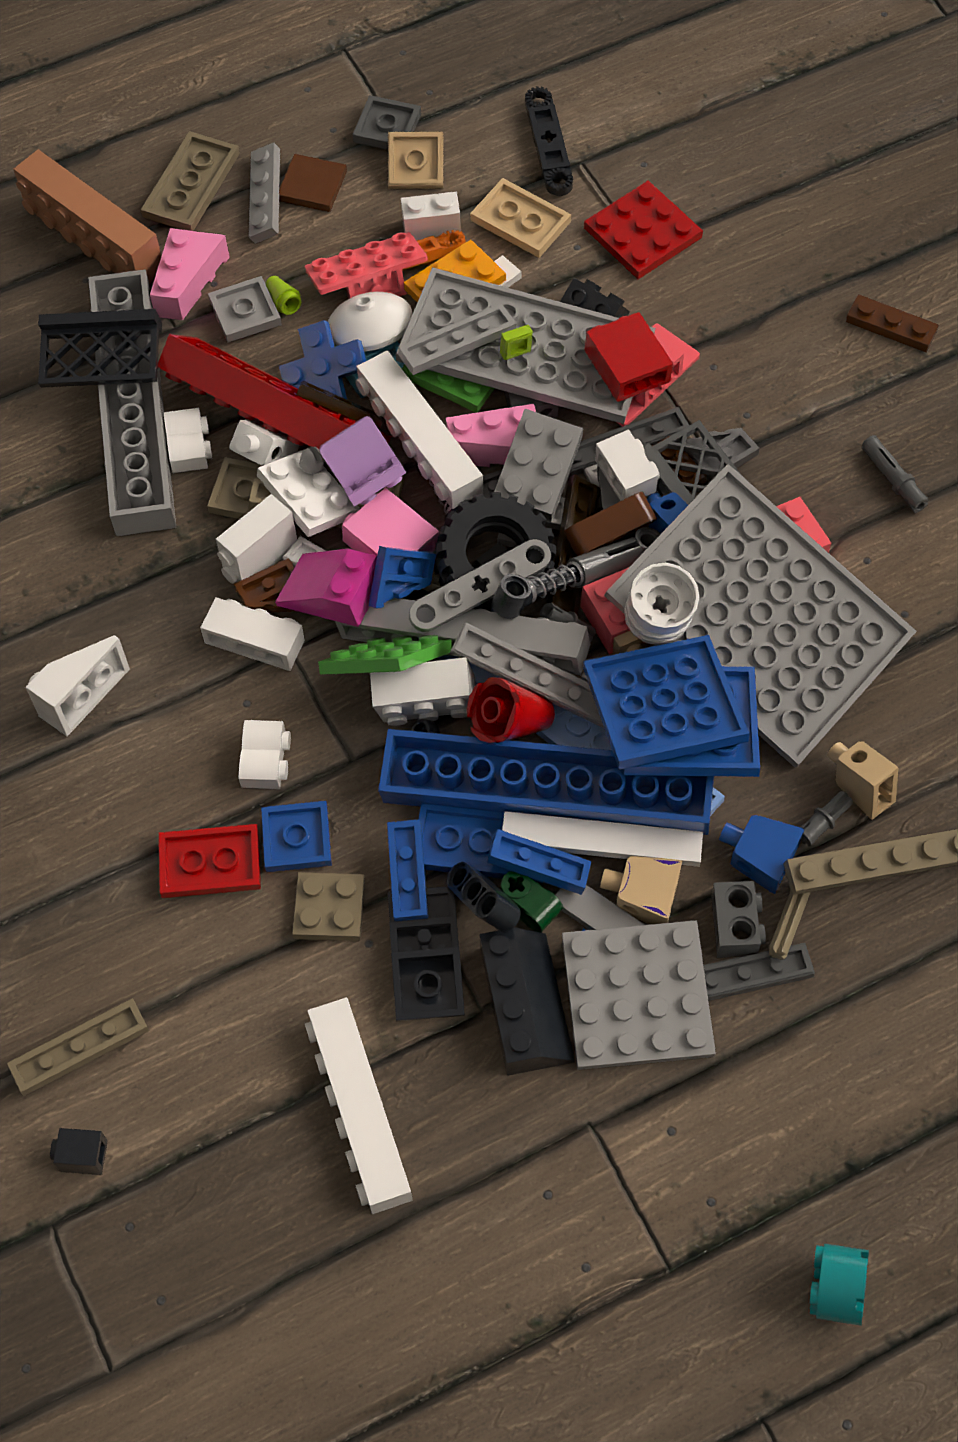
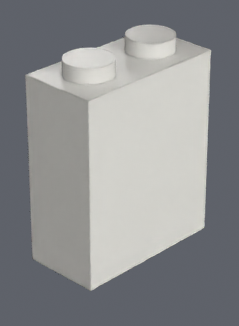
[216,494,297,584]

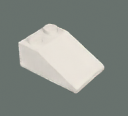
[26,635,130,736]

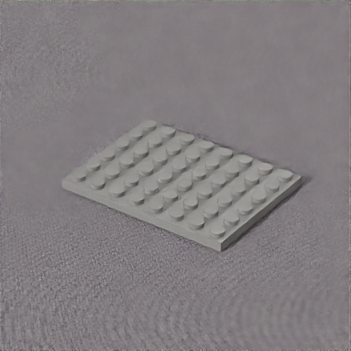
[604,464,917,768]

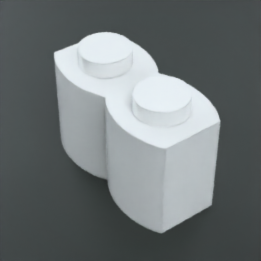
[164,408,212,473]
[239,720,291,789]

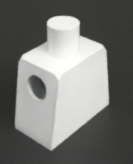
[229,419,300,466]

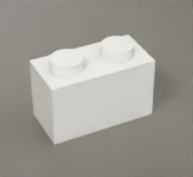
[401,191,461,241]
[595,429,660,501]

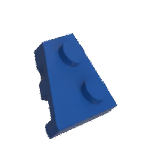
[368,546,436,608]

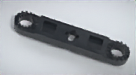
[525,86,573,196]

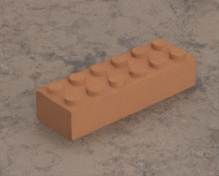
[14,149,161,284]

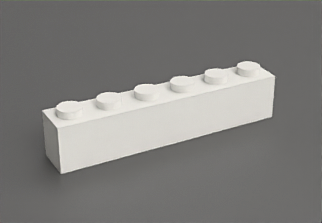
[356,350,483,509]
[305,997,413,1214]

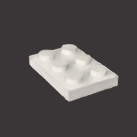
[257,448,360,537]

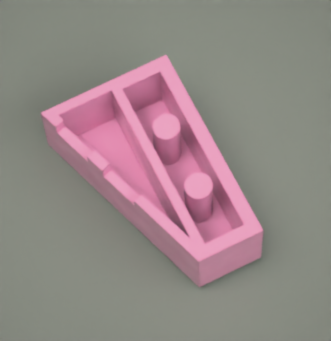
[150,228,229,320]
[446,404,536,467]

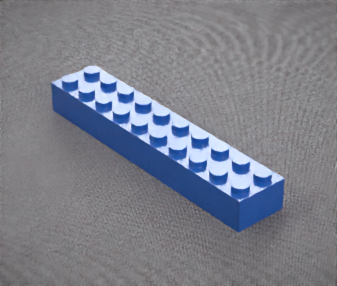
[378,729,714,835]

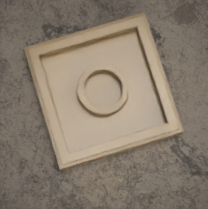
[388,132,443,189]

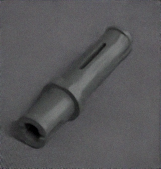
[861,435,929,513]

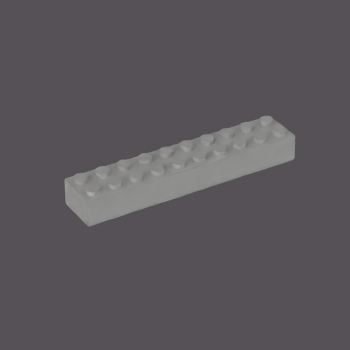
[88,269,177,536]

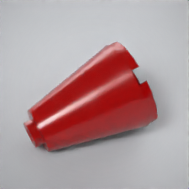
[466,677,555,743]

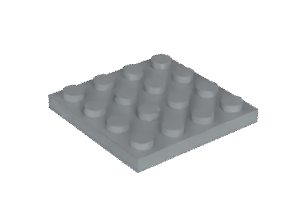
[562,920,716,1070]

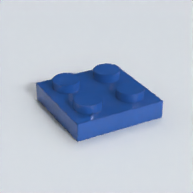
[261,801,332,872]

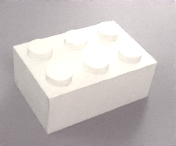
[370,657,476,726]

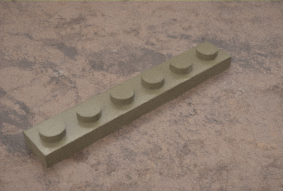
[783,829,958,895]

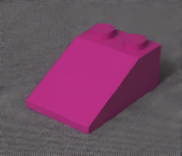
[275,549,377,627]

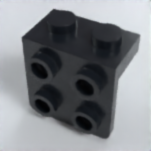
[560,278,630,318]

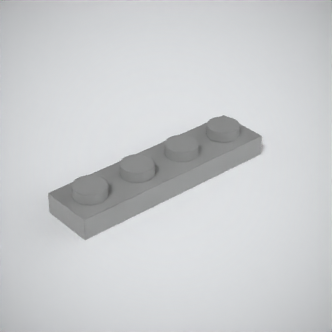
[249,143,280,243]
[398,303,517,375]

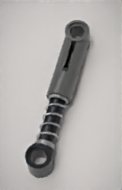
[492,527,660,619]

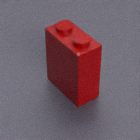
[584,312,673,402]

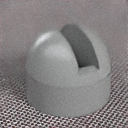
[299,447,325,474]

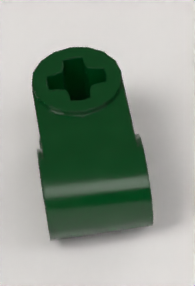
[501,871,563,933]

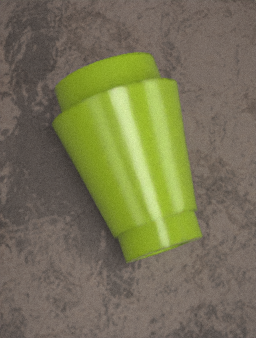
[265,276,302,315]

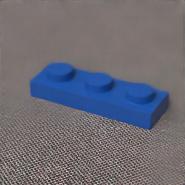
[387,819,428,921]
[487,829,591,895]

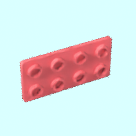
[305,232,428,299]
[617,323,700,427]

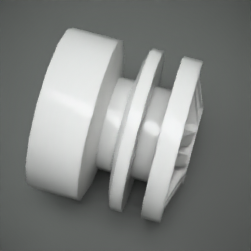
[624,562,699,645]

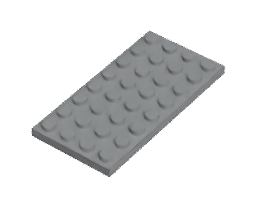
[396,267,656,424]

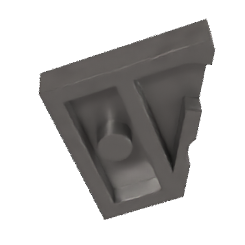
[678,428,760,482]

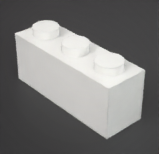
[200,597,305,671]

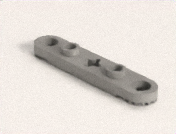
[409,539,551,632]

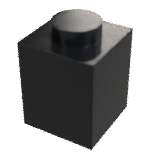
[50,1128,108,1175]

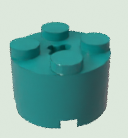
[810,1243,869,1326]

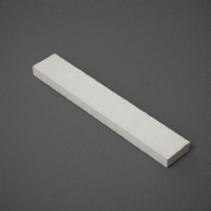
[502,811,703,867]

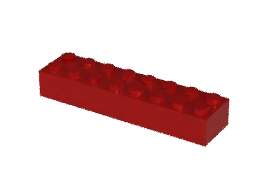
[158,334,392,449]

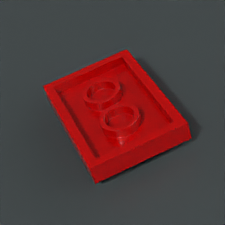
[159,824,261,898]

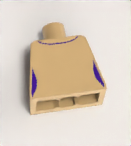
[600,856,682,925]

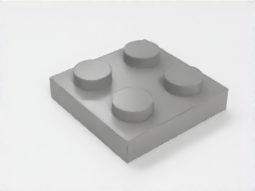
[208,276,282,343]

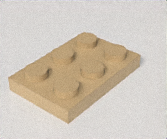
[470,178,571,258]

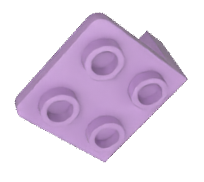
[319,416,406,507]

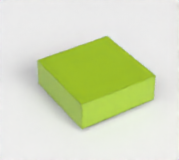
[500,324,533,360]

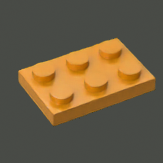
[404,239,506,302]

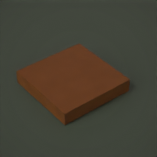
[279,154,347,212]

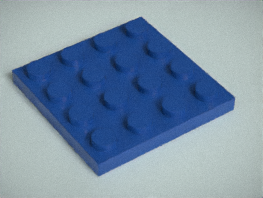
[583,635,750,769]
[624,666,760,777]

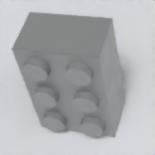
[494,409,583,522]

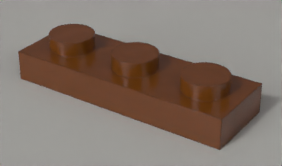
[846,294,939,353]

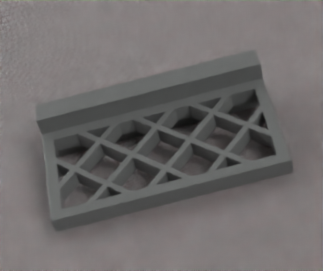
[644,420,742,505]

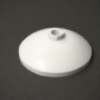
[328,291,413,352]

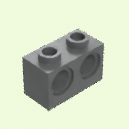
[711,881,766,958]

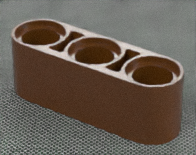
[563,491,657,557]

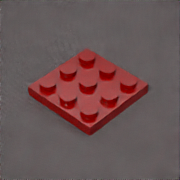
[584,180,703,280]

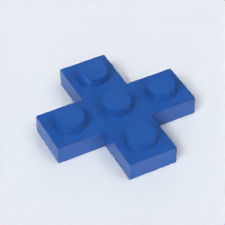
[279,320,366,399]

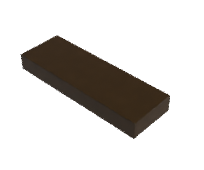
[296,380,383,430]

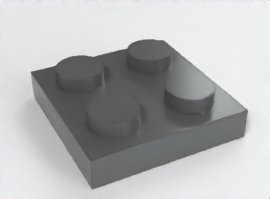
[353,95,421,150]

